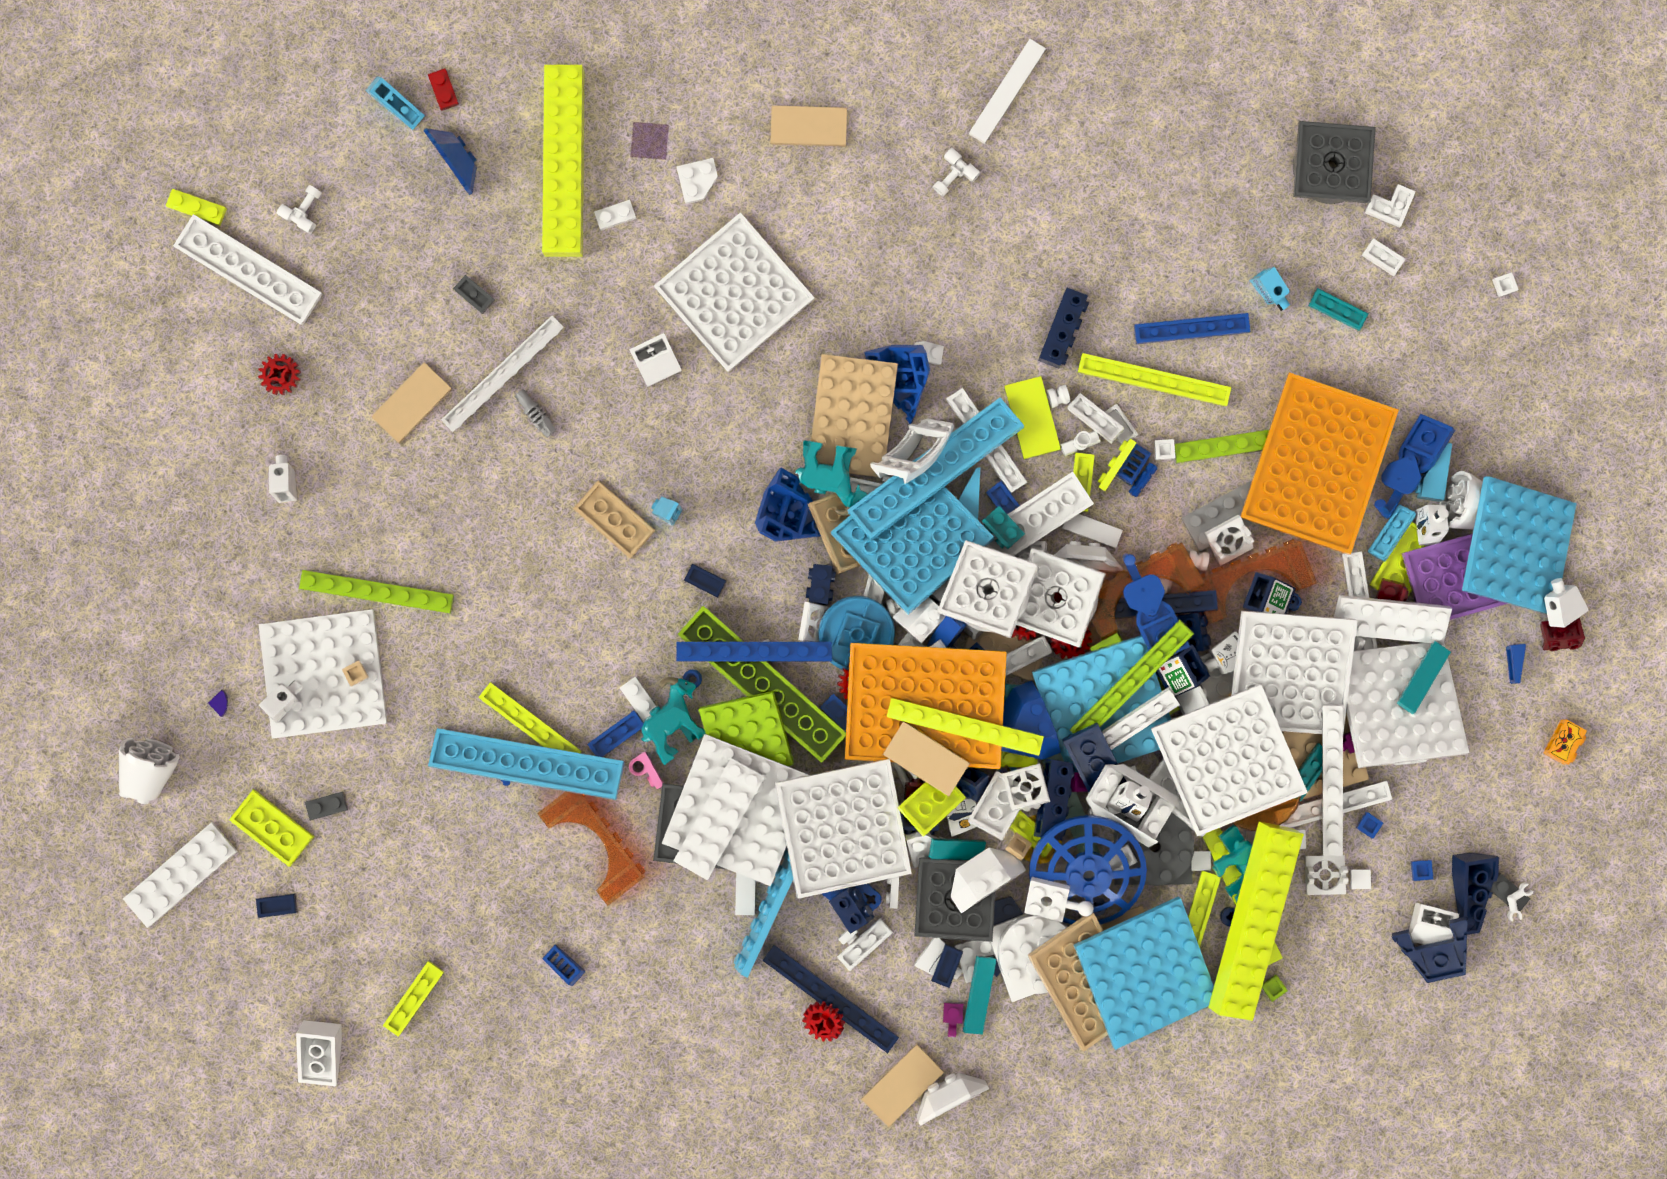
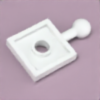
[1024,877,1094,922]

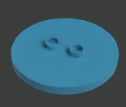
[818,596,895,670]

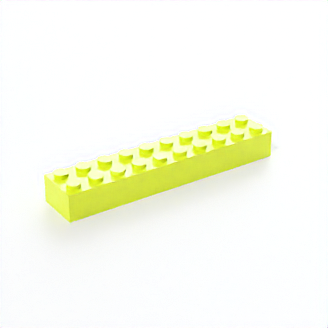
[542,65,585,257]
[1208,821,1304,1021]

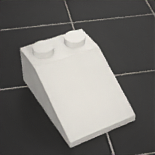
[296,1020,342,1086]

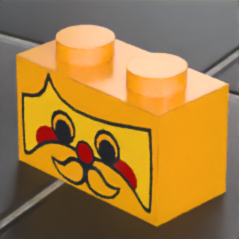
[1543,719,1587,765]

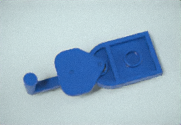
[1374,414,1455,519]
[1122,553,1190,655]

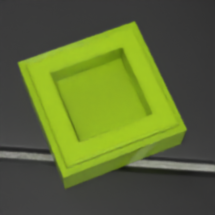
[1262,974,1288,1002]

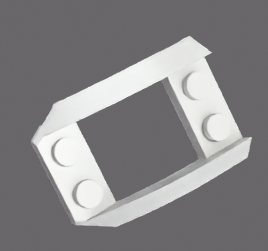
[870,418,954,484]
[1086,764,1178,847]

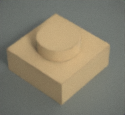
[342,660,369,687]
[1005,832,1032,860]

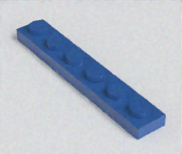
[1134,313,1251,344]

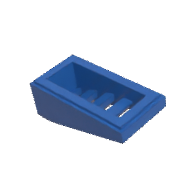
[1115,444,1152,485]
[1506,644,1526,684]
[542,945,585,986]

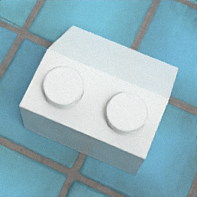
[892,597,946,644]

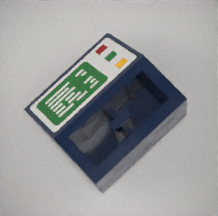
[1243,572,1296,614]
[1156,644,1210,697]

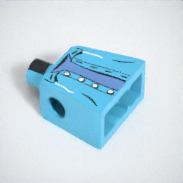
[1249,267,1290,311]

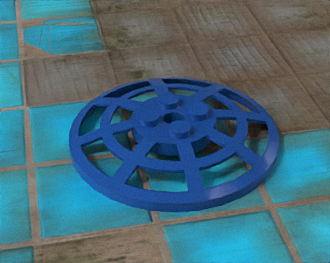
[1029,815,1147,925]

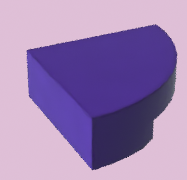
[208,690,228,717]

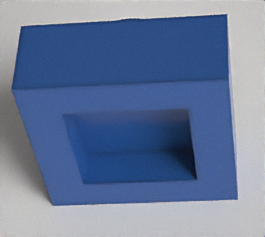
[1356,812,1383,839]
[1411,860,1434,881]

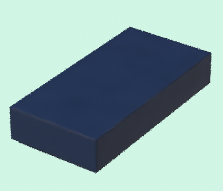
[684,564,726,598]
[256,893,298,918]
[931,944,964,988]

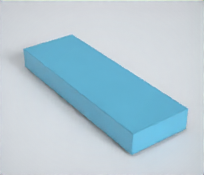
[1368,504,1416,562]

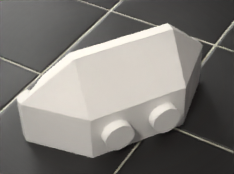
[1054,541,1123,573]
[951,848,1026,913]
[917,1073,989,1126]

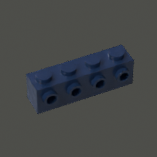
[1038,287,1089,369]
[1034,759,1075,841]

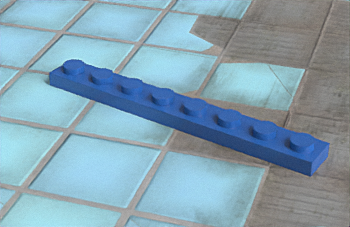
[676,642,832,662]

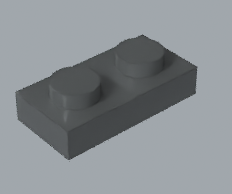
[453,275,495,314]
[305,792,348,821]
[1491,873,1531,911]

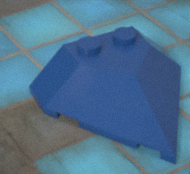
[423,128,477,196]
[864,345,930,424]
[755,468,821,542]
[1002,681,1061,760]

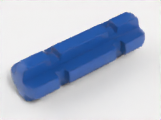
[1129,463,1157,497]

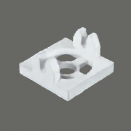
[1205,515,1254,566]
[798,602,830,642]
[1002,763,1050,812]
[1305,855,1348,895]

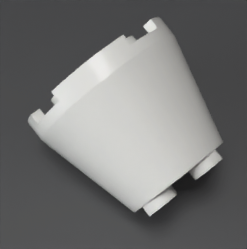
[1439,471,1483,530]
[119,738,179,804]

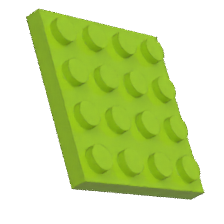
[698,691,794,766]

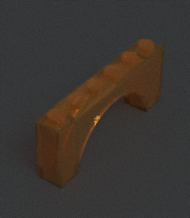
[1190,539,1317,625]
[1091,542,1205,640]
[537,791,646,906]

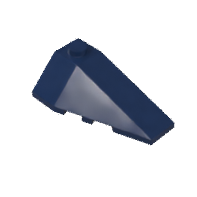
[1452,852,1499,935]

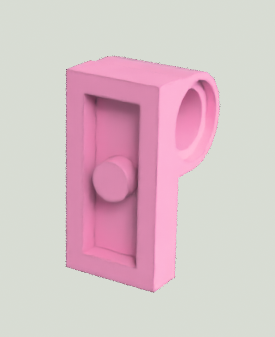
[629,752,664,789]

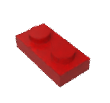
[428,68,459,111]

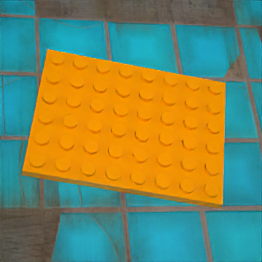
[1240,372,1399,555]
[845,643,1007,769]

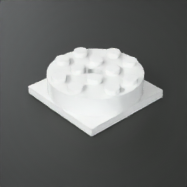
[937,540,1039,638]
[1016,548,1106,648]
[990,914,1067,1002]

